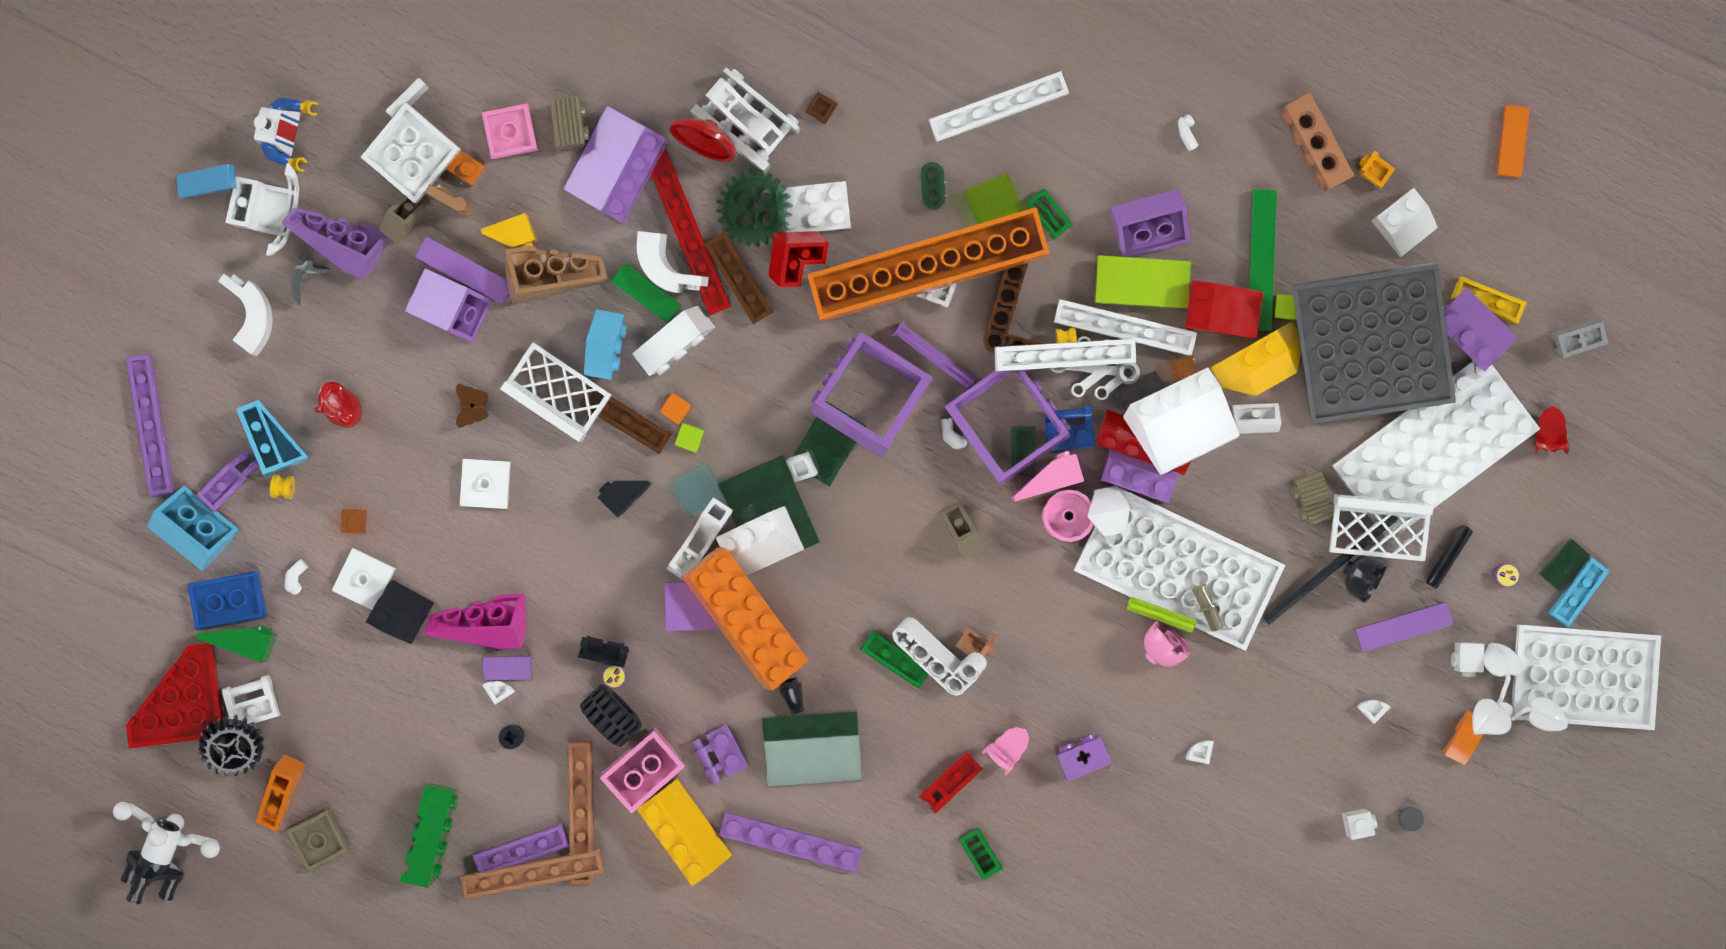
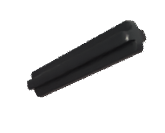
[1426,525,1473,589]

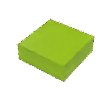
[1273,294,1297,321]
[674,423,705,453]

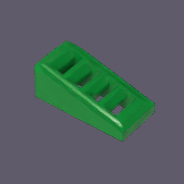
[959,827,1004,881]

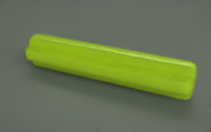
[1127,597,1196,632]

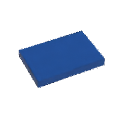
[187,571,267,630]

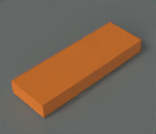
[1496,105,1530,179]

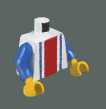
[254,98,319,172]

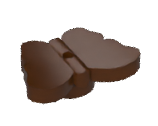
[456,384,489,428]

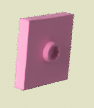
[482,103,538,160]

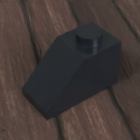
[597,481,653,518]

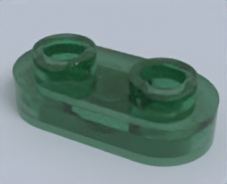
[920,162,946,210]

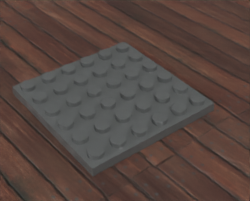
[1292,262,1456,424]

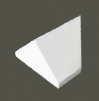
[1087,486,1131,537]

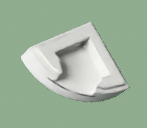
[482,681,516,705]
[1356,700,1391,724]
[1185,740,1214,764]

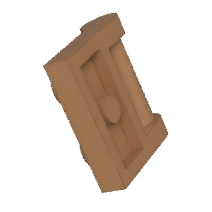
[425,184,474,217]

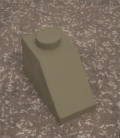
[379,195,431,244]
[940,502,985,560]

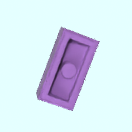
[482,656,532,680]

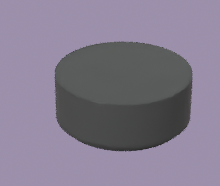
[1399,807,1424,831]

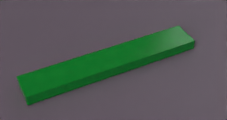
[1248,189,1277,332]

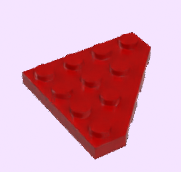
[126,643,223,749]

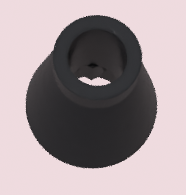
[779,677,805,714]

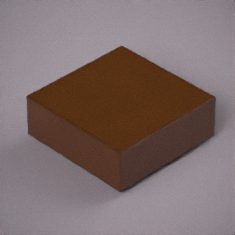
[805,92,838,125]

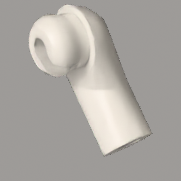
[1178,114,1198,151]
[941,418,967,449]
[284,559,309,595]

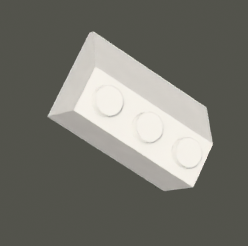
[716,506,804,576]

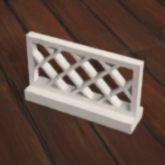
[500,342,612,442]
[1329,494,1434,561]

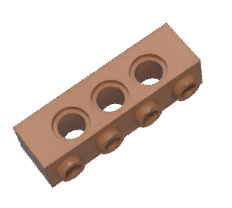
[1281,93,1355,192]

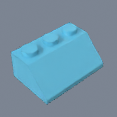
[147,486,239,571]

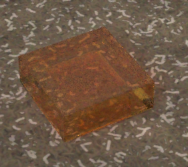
[1169,355,1197,383]
[341,509,367,534]

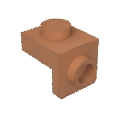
[956,627,997,657]

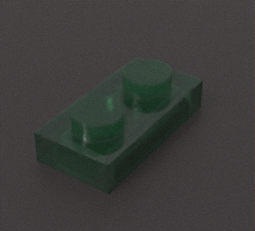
[1011,426,1035,474]
[1539,539,1590,590]

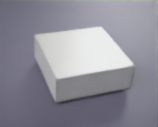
[786,452,818,482]

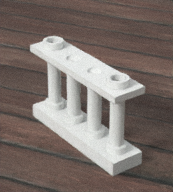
[690,68,800,174]

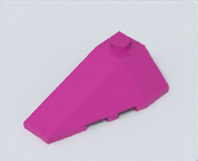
[424,594,527,649]

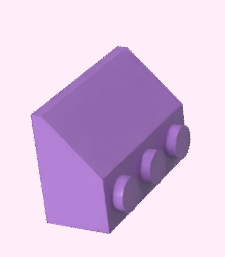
[1110,189,1190,257]
[1444,287,1517,371]
[1099,449,1178,503]

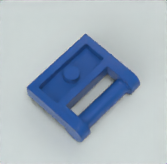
[1044,405,1095,451]

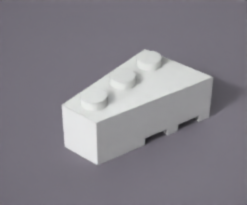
[632,305,716,376]

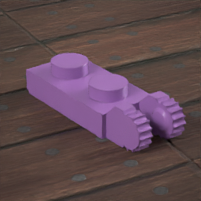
[197,450,259,512]

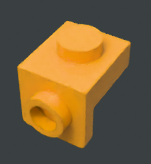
[1357,151,1395,189]

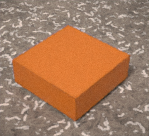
[659,392,692,425]

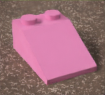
[1011,451,1084,502]

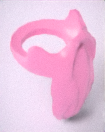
[982,727,1029,775]

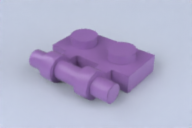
[691,724,749,785]

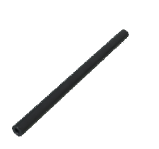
[1263,515,1398,625]

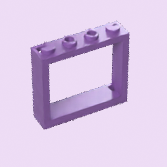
[810,332,933,458]
[945,369,1071,486]

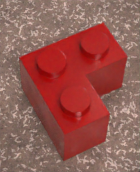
[768,231,829,287]

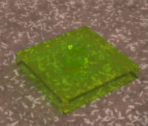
[964,173,1024,224]

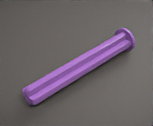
[892,320,975,389]

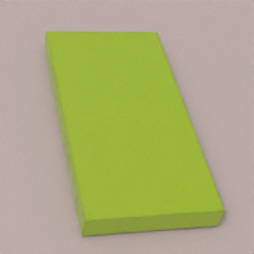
[1094,255,1191,309]

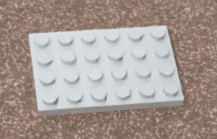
[1511,625,1661,730]

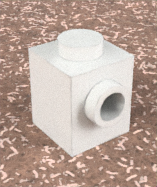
[1451,642,1484,677]
[1342,808,1377,840]

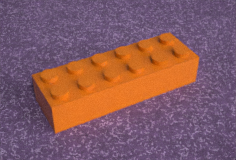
[681,548,809,690]

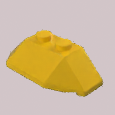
[1210,321,1302,396]

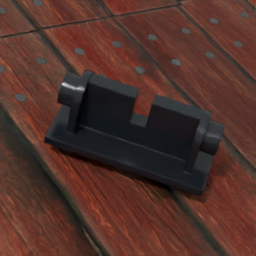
[578,635,629,667]

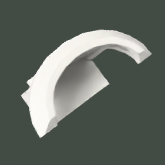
[225,163,299,256]

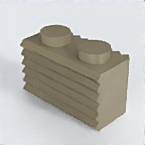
[550,97,590,150]
[1290,471,1334,525]

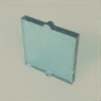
[670,464,725,517]

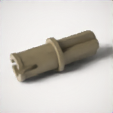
[1192,584,1224,632]

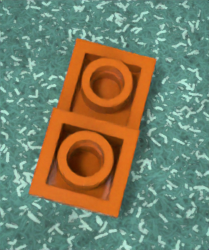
[1443,710,1483,765]

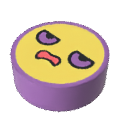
[1494,564,1520,587]
[602,665,627,688]

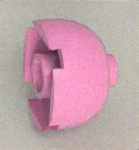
[1144,621,1191,667]

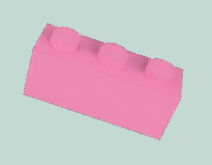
[600,727,685,813]

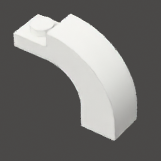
[705,78,785,153]
[637,231,708,293]
[218,274,273,356]
[667,498,733,580]

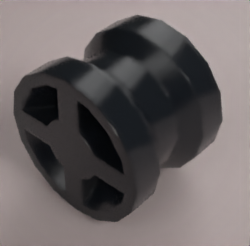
[498,724,525,749]

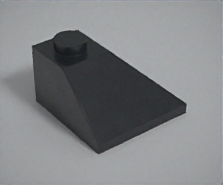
[365,580,435,644]

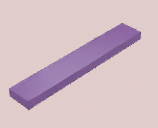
[126,354,175,497]

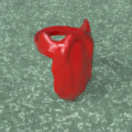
[1534,406,1570,454]

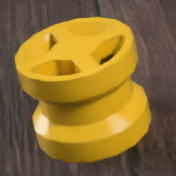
[1055,327,1077,343]
[270,474,295,499]

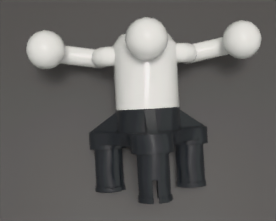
[113,802,220,904]

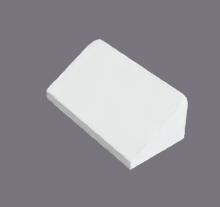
[1231,403,1281,434]

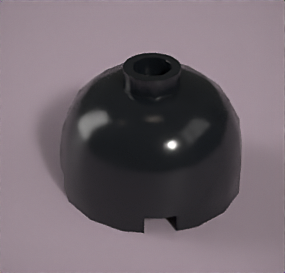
[1343,555,1388,603]

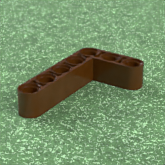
[983,263,1043,354]

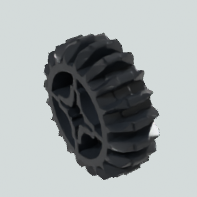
[198,714,264,777]

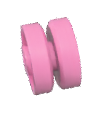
[1041,490,1094,542]

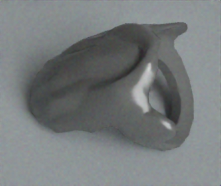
[291,256,330,305]

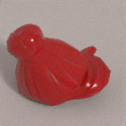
[314,382,362,428]

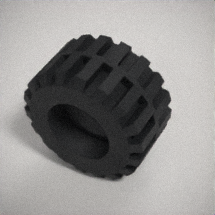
[580,684,642,747]

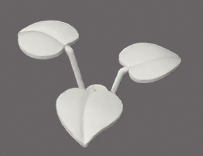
[1472,643,1568,735]

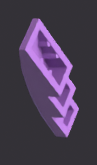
[415,237,509,305]

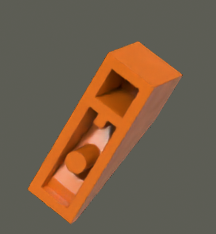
[255,754,306,832]

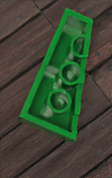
[399,783,459,888]

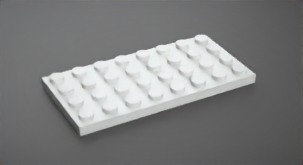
[1331,361,1540,542]
[1073,485,1285,651]

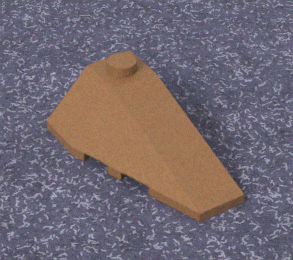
[504,246,607,303]

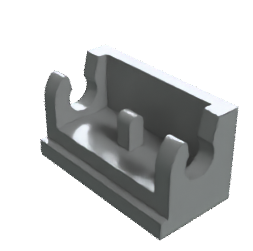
[1549,318,1608,358]

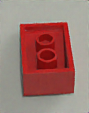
[1185,280,1263,339]

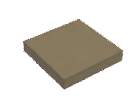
[286,808,351,873]

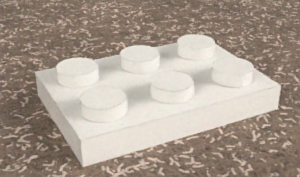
[776,181,851,232]

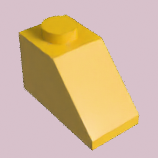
[481,213,538,248]

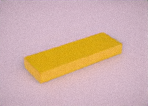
[1451,276,1527,324]

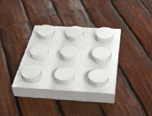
[361,102,461,204]

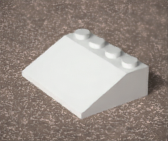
[1123,368,1240,475]

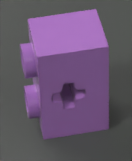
[1055,733,1112,782]

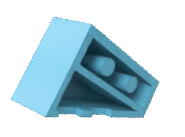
[236,400,310,477]

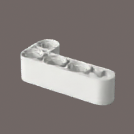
[893,617,987,696]

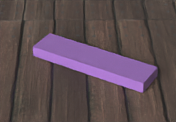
[1355,602,1453,652]
[472,824,569,872]

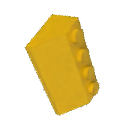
[637,778,732,886]

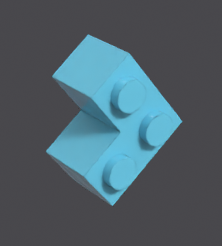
[584,309,627,380]

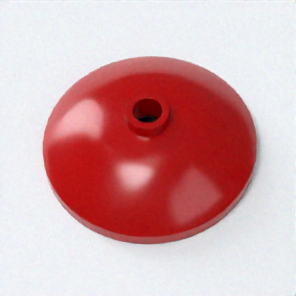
[669,118,737,162]

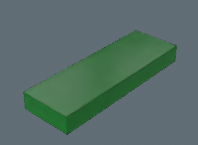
[611,263,682,324]
[860,630,928,689]

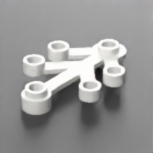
[1050,336,1140,400]

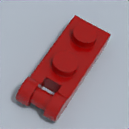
[918,751,983,814]

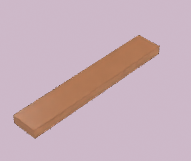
[568,741,594,885]
[460,849,605,900]

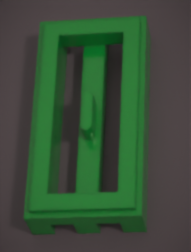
[1025,188,1073,240]

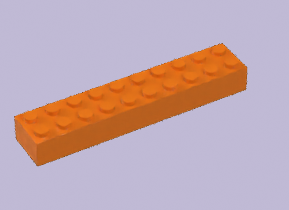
[807,207,1051,322]

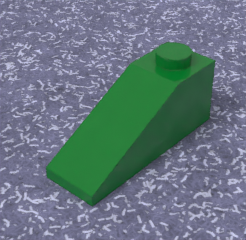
[195,624,277,663]

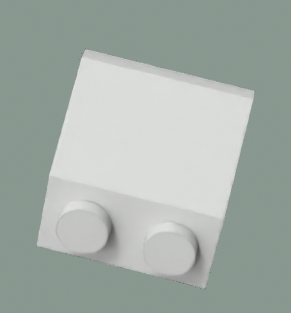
[1371,188,1438,257]

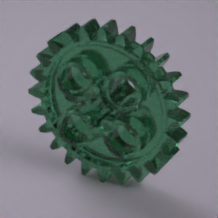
[716,169,793,247]

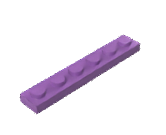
[719,812,862,872]

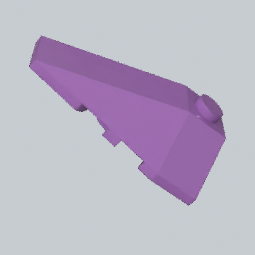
[282,208,389,280]

